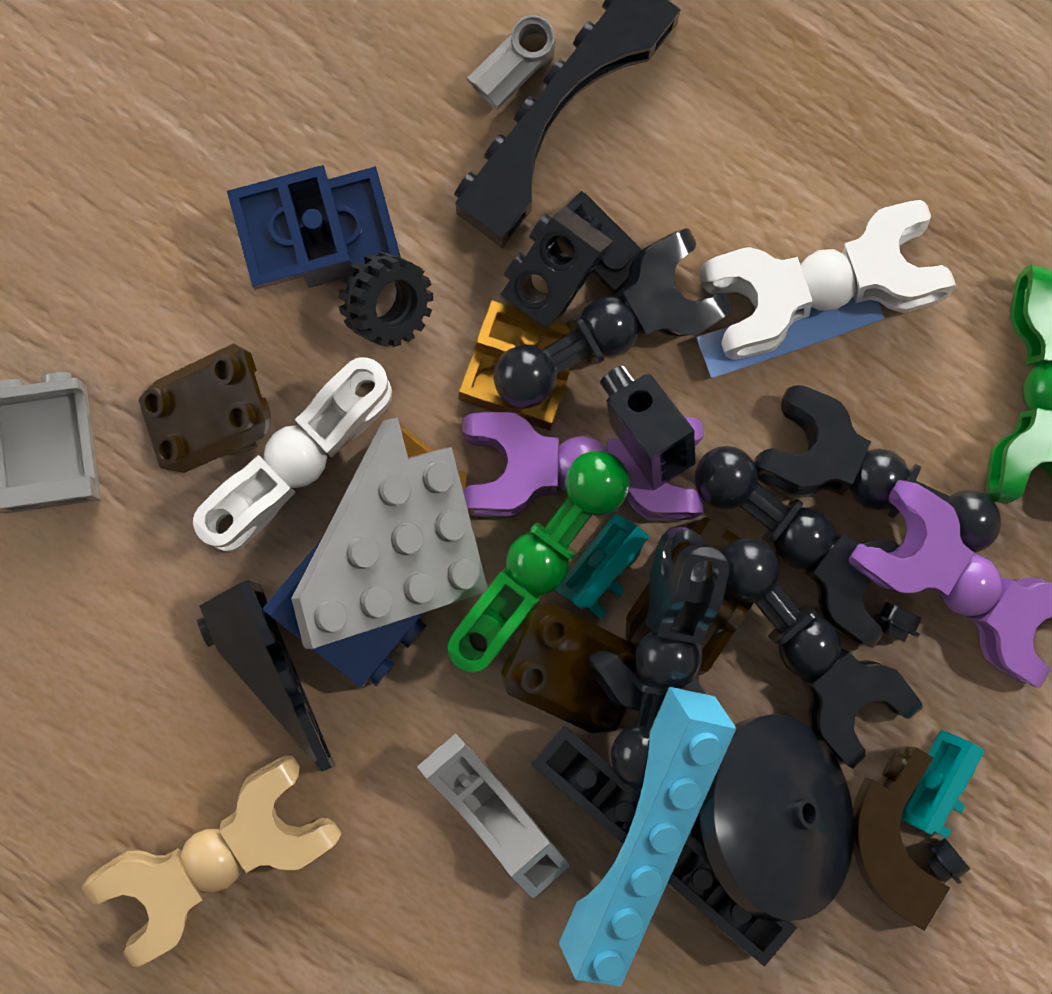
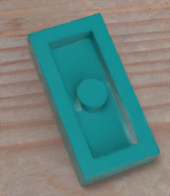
[555,513,650,618]
[901,729,985,838]

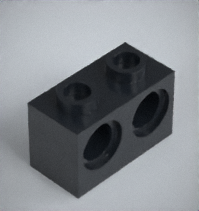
[500,206,613,330]

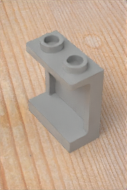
[0,372,101,513]

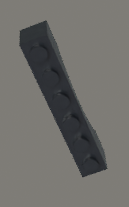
[454,0,681,248]

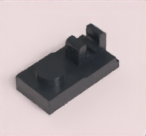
[558,191,641,294]

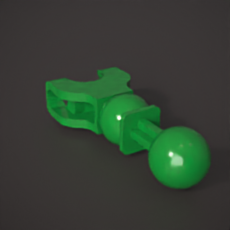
[448,451,630,672]

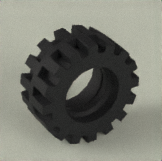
[338,252,434,347]

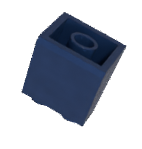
[263,537,427,688]

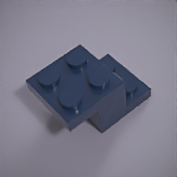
[227,165,401,290]

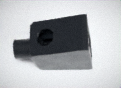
[600,366,696,490]

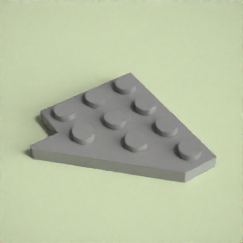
[291,417,488,649]

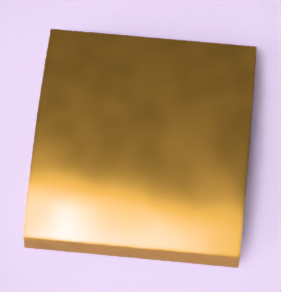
[458,300,572,431]

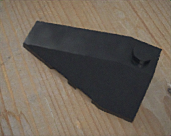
[197,580,336,772]

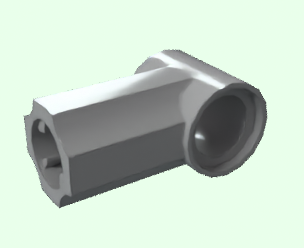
[467,15,556,110]

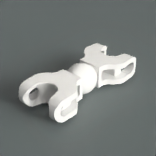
[698,200,956,360]
[193,357,393,552]

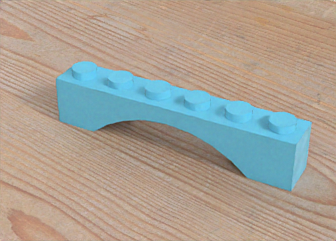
[559,687,736,987]

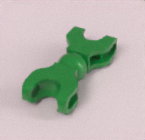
[986,264,1052,504]

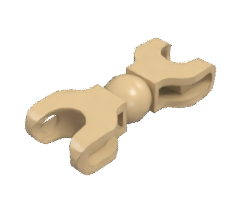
[81,755,341,967]

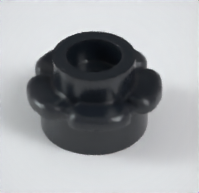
[874,601,922,643]
[925,838,970,884]

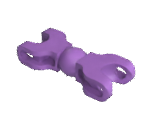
[462,412,704,521]
[849,480,1052,688]

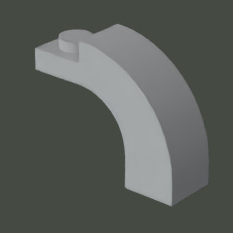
[417,733,571,898]

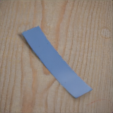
[696,297,885,378]

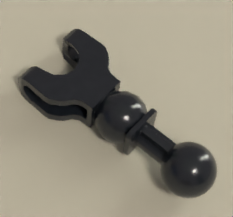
[493,228,732,409]
[754,385,1001,553]
[694,446,899,648]
[611,527,729,789]
[721,539,922,769]

